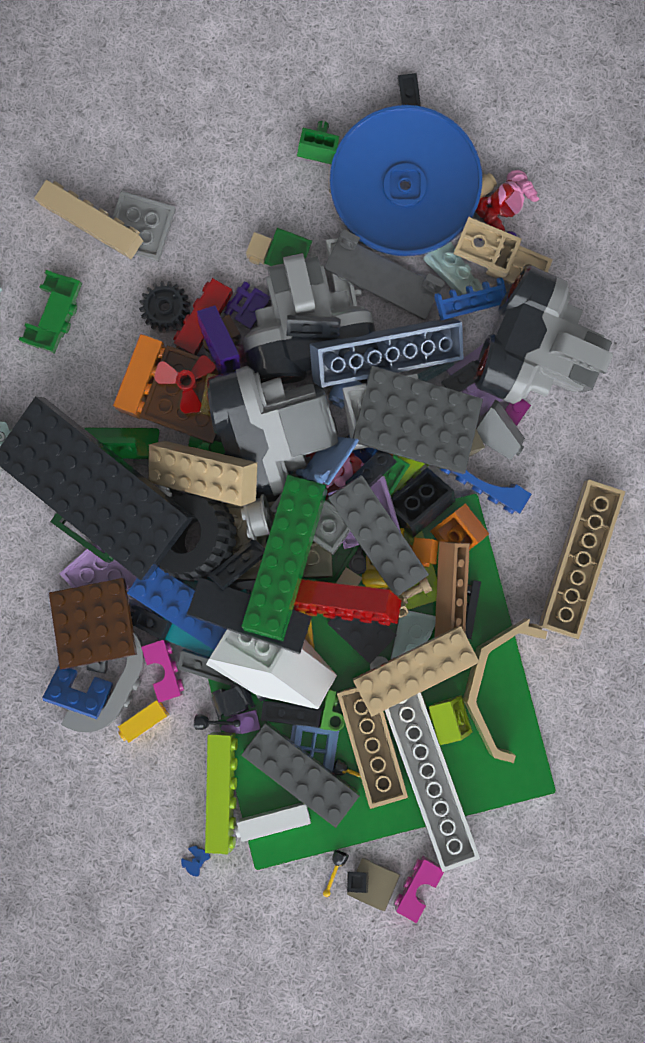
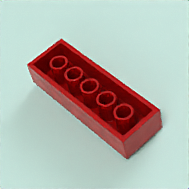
[293,580,402,626]

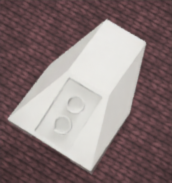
[206,594,337,709]

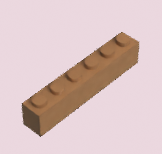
[435,542,470,637]

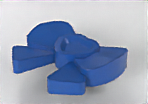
[181,845,211,877]

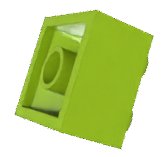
[428,695,472,745]

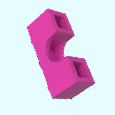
[141,640,184,703]
[394,856,444,923]

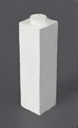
[235,802,311,842]

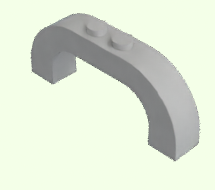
[61,629,145,732]

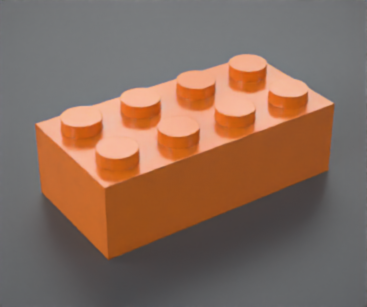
[113,334,166,419]

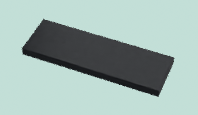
[186,578,312,654]

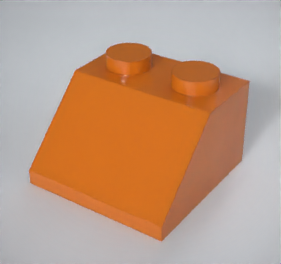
[430,503,489,550]

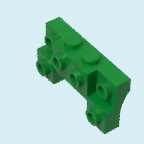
[19,270,82,354]

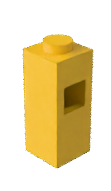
[118,700,169,743]

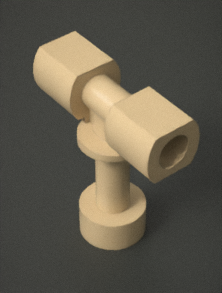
[383,577,432,618]

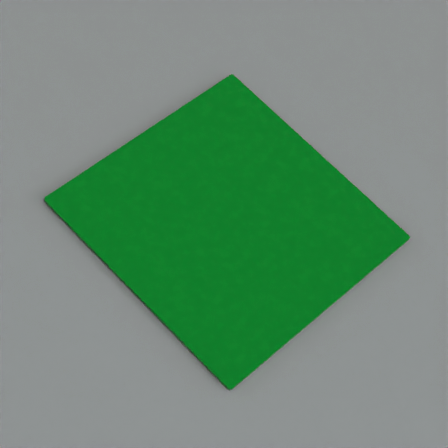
[208,494,556,870]

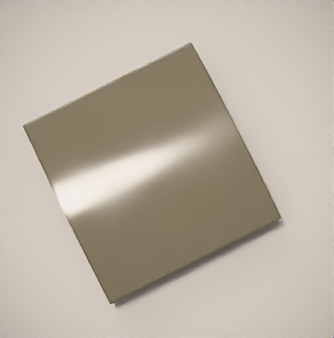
[347,858,400,911]

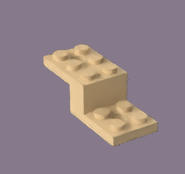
[453,217,553,285]

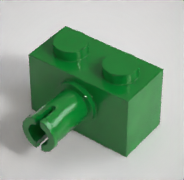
[297,121,340,165]

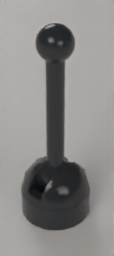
[194,714,241,730]

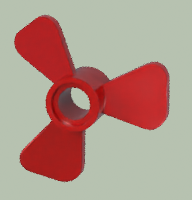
[154,355,215,414]

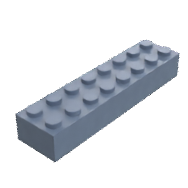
[310,318,464,388]

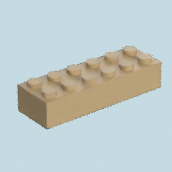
[149,441,257,506]
[353,626,480,717]
[337,687,408,809]

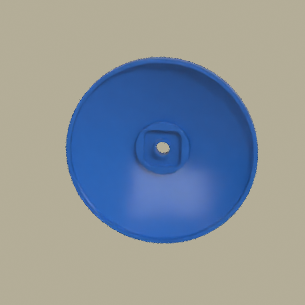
[330,105,482,256]

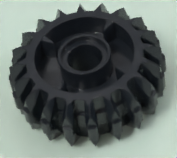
[139,281,191,333]

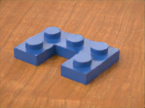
[42,665,113,719]

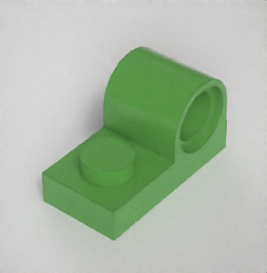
[319,690,345,731]

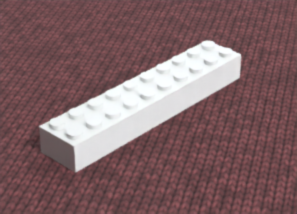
[385,693,480,872]

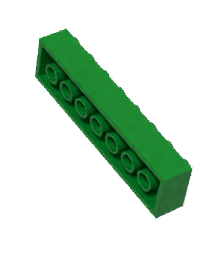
[242,475,327,641]

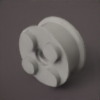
[241,494,273,540]

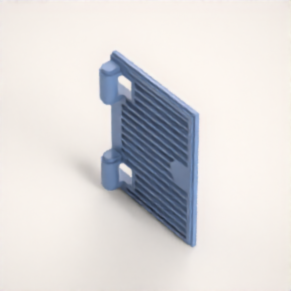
[296,437,359,485]

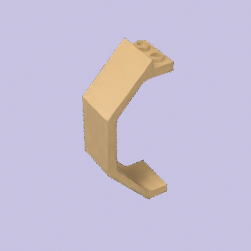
[463,618,548,763]

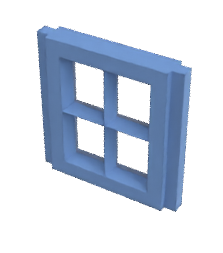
[291,725,339,771]

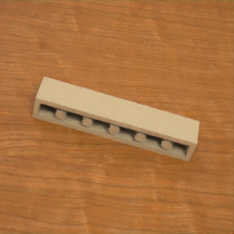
[34,180,143,259]

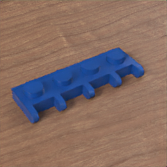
[434,277,507,321]

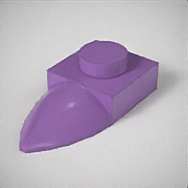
[221,710,261,734]

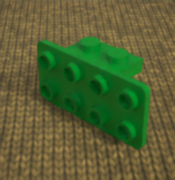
[84,427,160,459]

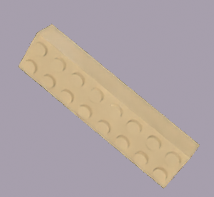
[538,479,626,639]

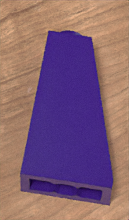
[197,306,240,374]

